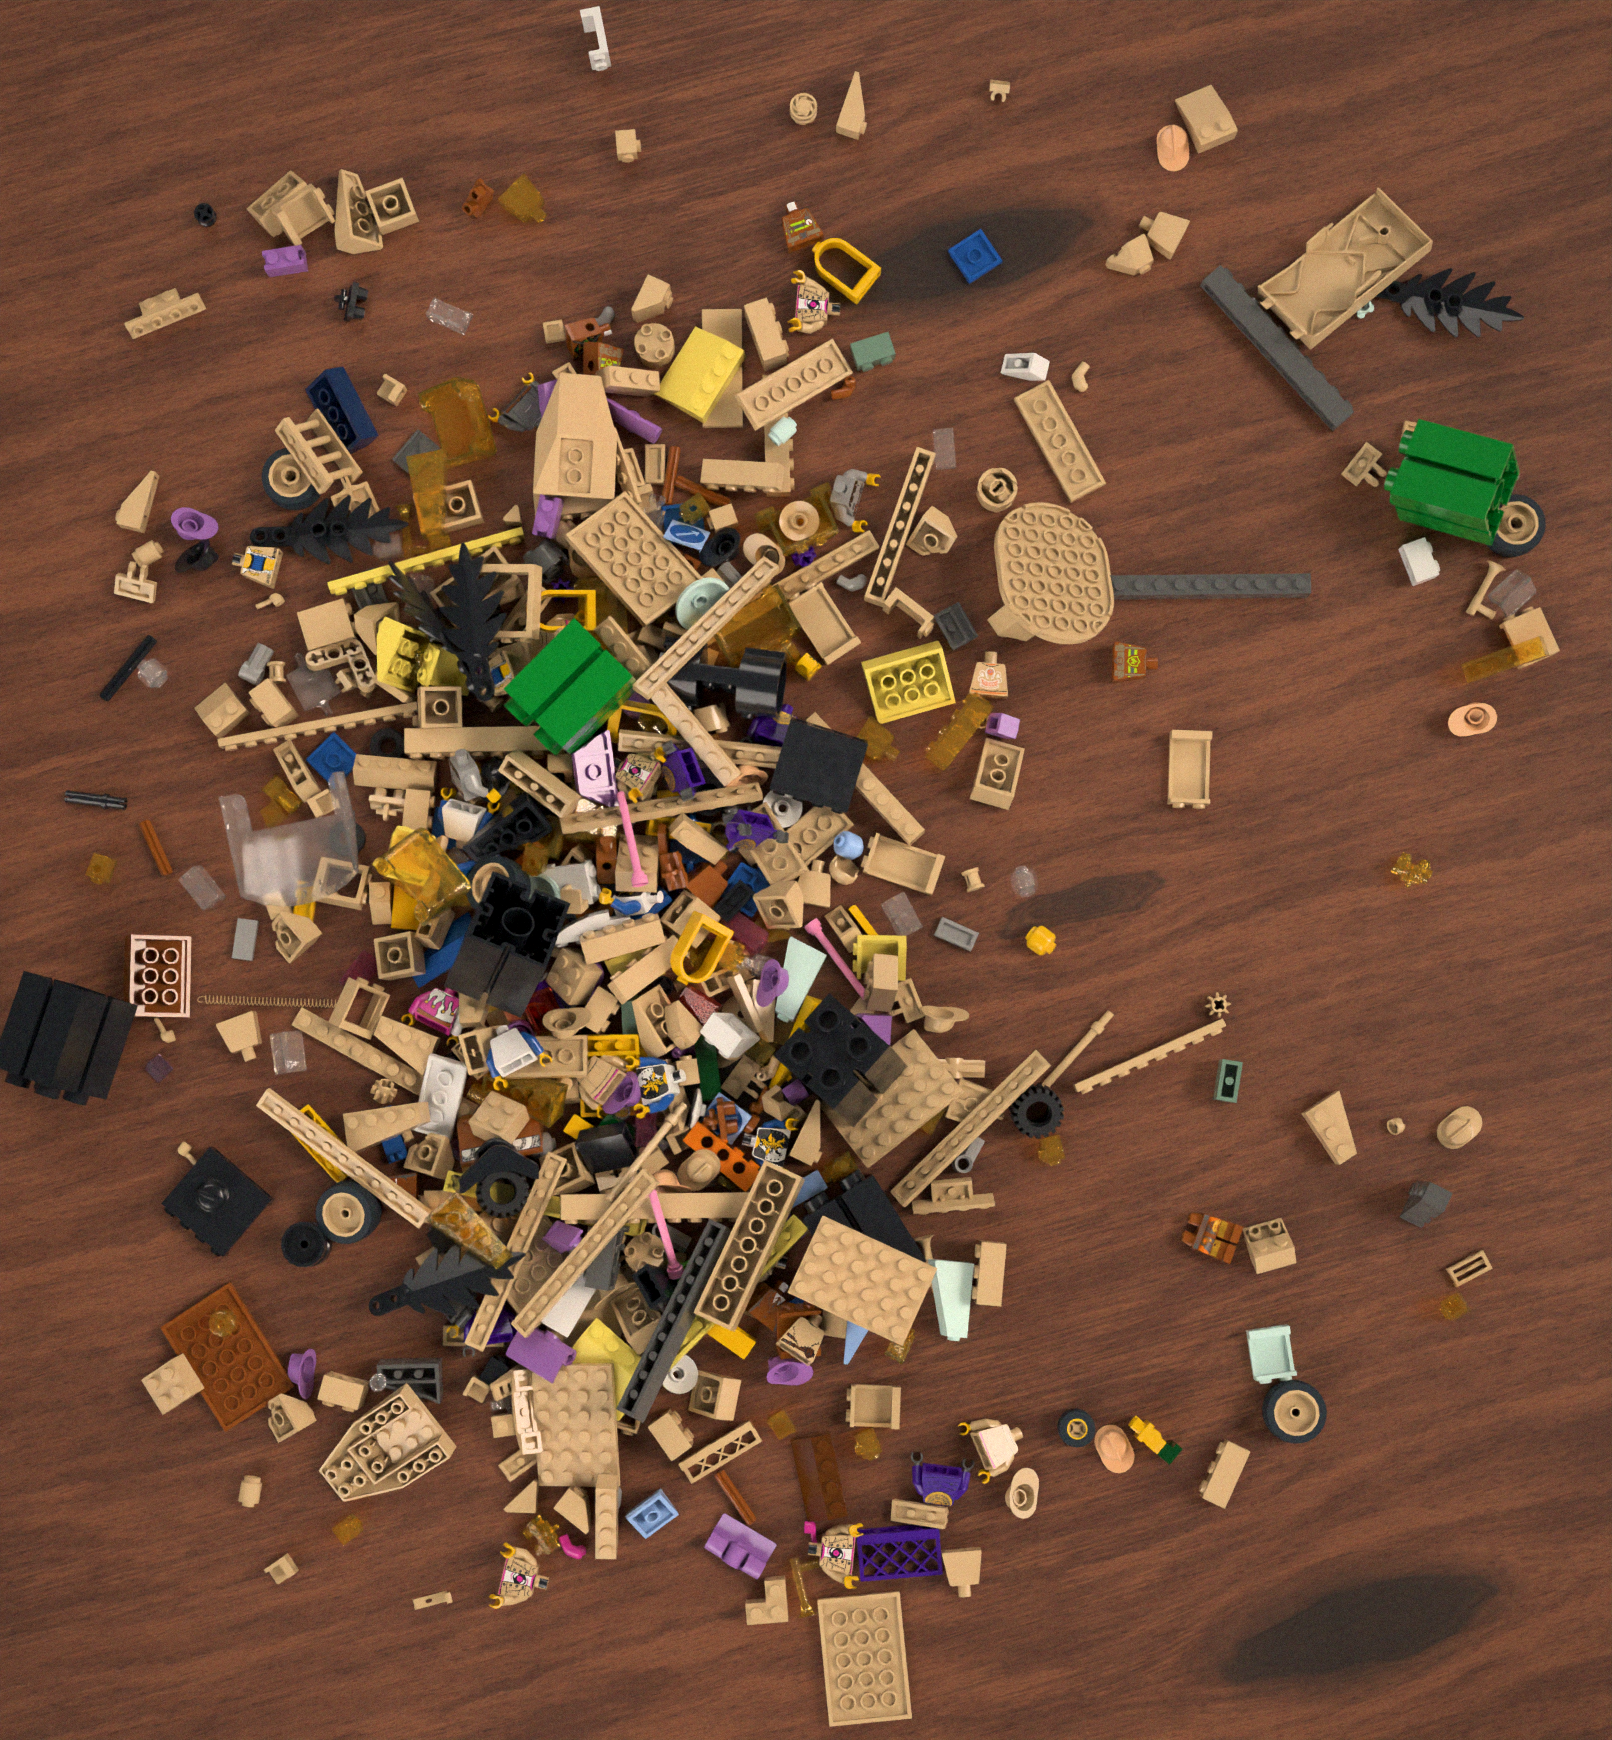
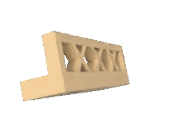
[678,1419,762,1484]

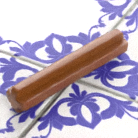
[661,446,681,505]
[675,476,731,507]
[139,820,173,876]
[715,1470,756,1525]

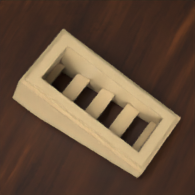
[490,1364,527,1401]

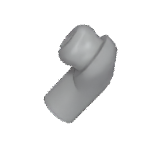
[595,307,615,326]
[836,574,867,592]

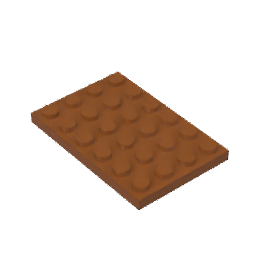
[160,1282,296,1432]

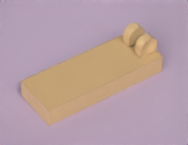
[891,1499,949,1529]

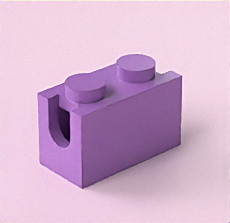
[262,245,308,277]
[532,494,564,539]

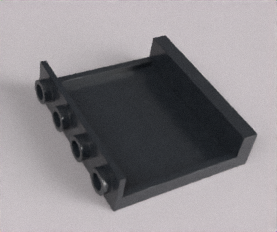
[769,717,869,814]
[161,1147,275,1257]

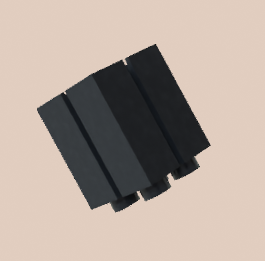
[444,871,571,1018]
[0,971,138,1106]
[774,993,908,1128]
[802,1169,927,1262]

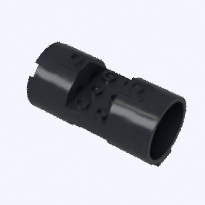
[659,637,788,719]

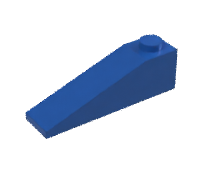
[412,912,472,988]

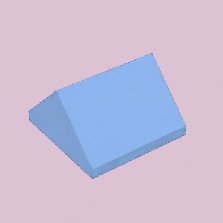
[625,1488,679,1539]

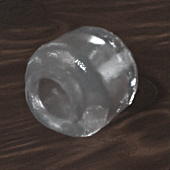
[137,658,168,688]
[1010,866,1039,897]

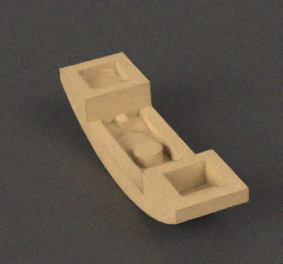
[511,1369,542,1455]

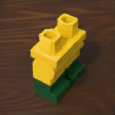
[1128,1415,1183,1465]

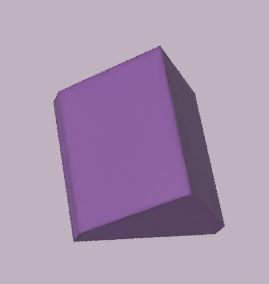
[782,1079,809,1106]

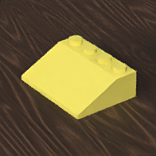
[654,326,746,424]
[377,617,431,693]
[861,641,956,724]
[572,1318,641,1421]

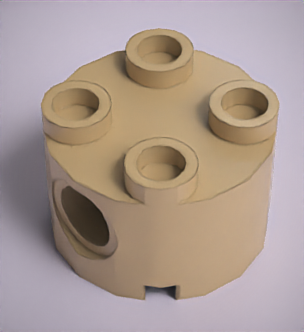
[634,323,675,368]
[976,468,1018,513]
[690,702,730,734]
[624,1232,668,1274]

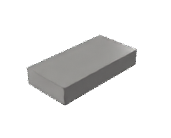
[934,917,979,952]
[232,918,259,961]

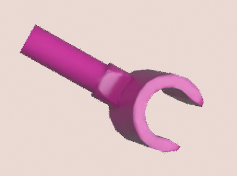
[804,1521,817,1543]

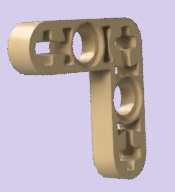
[305,639,376,692]

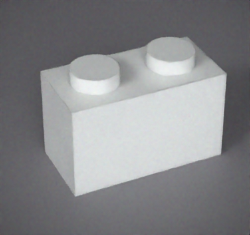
[1398,537,1440,586]

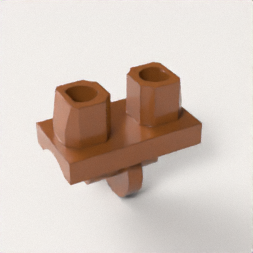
[462,178,495,218]
[658,851,689,891]
[704,1097,738,1140]

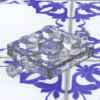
[286,653,341,716]

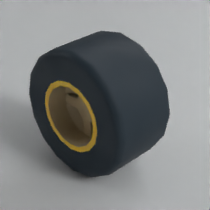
[1057,1408,1096,1448]

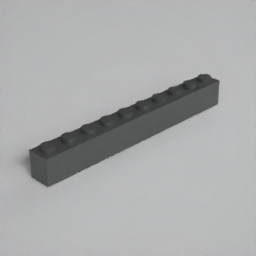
[1200,265,1354,432]
[1109,573,1311,600]
[616,1219,732,1423]

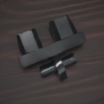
[334,282,368,322]

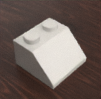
[700,1013,760,1058]

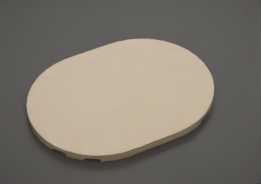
[994,502,1114,644]

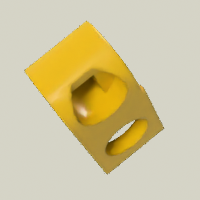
[795,653,822,681]

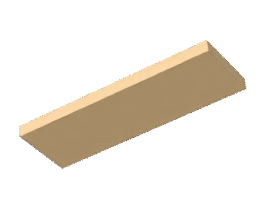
[702,309,743,428]
[734,338,853,431]
[1014,380,1106,503]

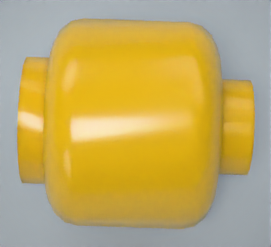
[1025,926,1056,956]

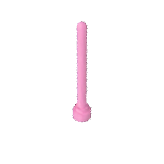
[617,791,649,887]
[804,918,865,999]
[649,1189,684,1280]

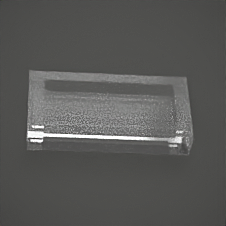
[933,428,956,470]

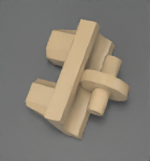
[369,787,405,821]

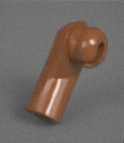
[831,376,856,400]
[749,1086,771,1115]

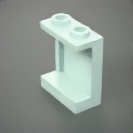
[1246,1324,1297,1384]

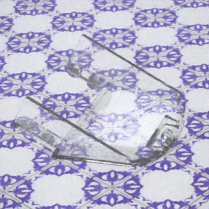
[219,771,359,906]

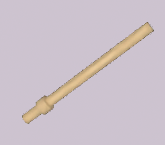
[1031,1010,1114,1106]
[606,1102,687,1203]

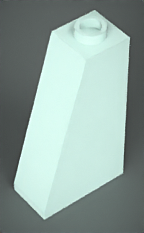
[775,937,827,1023]
[928,1259,974,1341]

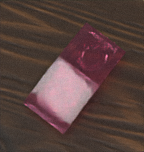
[635,1106,657,1147]

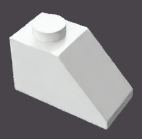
[1001,353,1050,381]

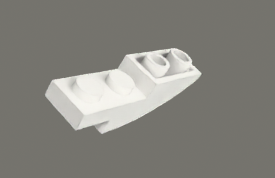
[555,909,630,947]

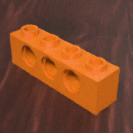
[682,1121,760,1192]

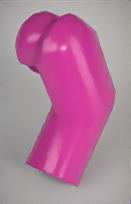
[558,1534,586,1559]

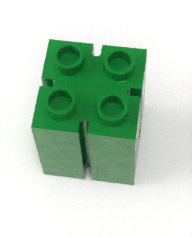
[1384,419,1520,546]
[504,618,636,756]

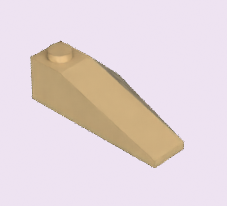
[335,169,383,254]

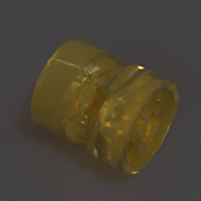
[769,638,802,668]

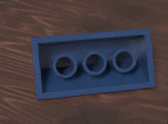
[305,366,379,454]

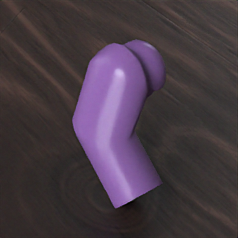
[671,1045,696,1058]

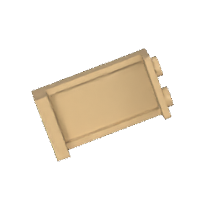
[786,581,861,665]
[1167,730,1212,809]
[861,833,945,896]

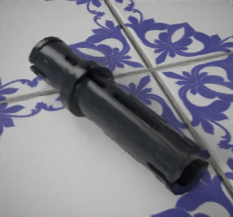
[64,790,128,810]

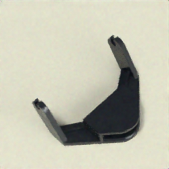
[452,1138,539,1194]

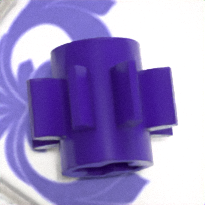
[790,542,816,568]
[551,578,575,604]

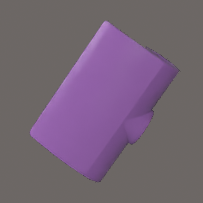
[607,398,662,444]
[506,1327,577,1383]
[704,1513,777,1580]

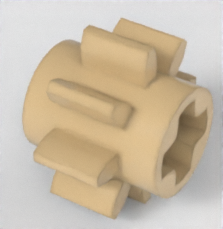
[1205,992,1231,1018]
[370,1079,397,1104]

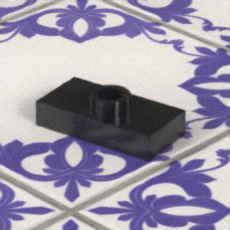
[713,880,755,923]

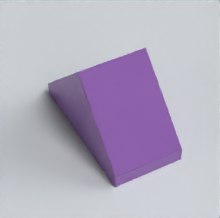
[855,1013,892,1045]

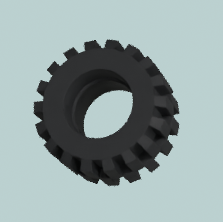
[1009,1083,1064,1139]
[475,1171,529,1218]

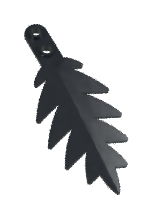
[1376,268,1524,338]
[250,495,409,565]
[439,543,507,701]
[388,560,483,693]
[369,1238,526,1316]

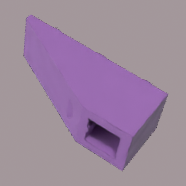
[542,1221,583,1254]

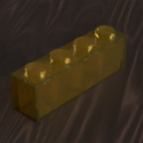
[1461,636,1550,683]
[925,692,995,771]

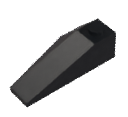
[463,791,553,862]

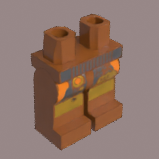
[1180,1212,1243,1264]

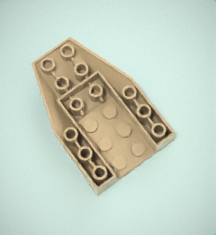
[533,373,617,499]
[319,1383,457,1502]

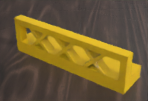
[291,1104,348,1183]

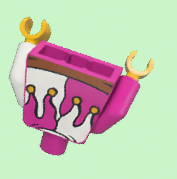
[401,987,463,1046]

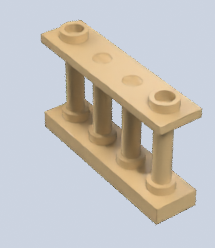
[275,409,362,495]

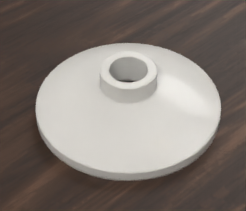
[763,790,802,828]
[689,1088,706,1129]
[662,1355,698,1394]

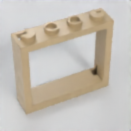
[456,564,542,643]

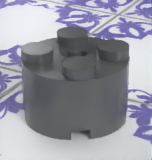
[523,538,570,584]

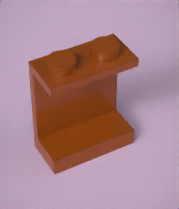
[776,1301,822,1359]

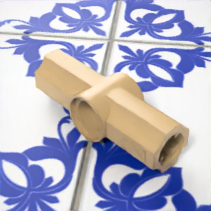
[938,1058,985,1079]

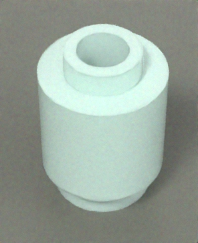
[768,416,797,446]

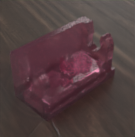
[725,913,769,956]
[339,950,377,995]

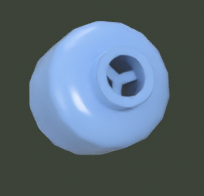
[833,831,864,860]

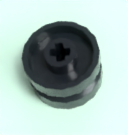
[281,1222,332,1267]

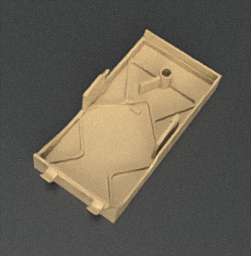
[1257,187,1433,350]

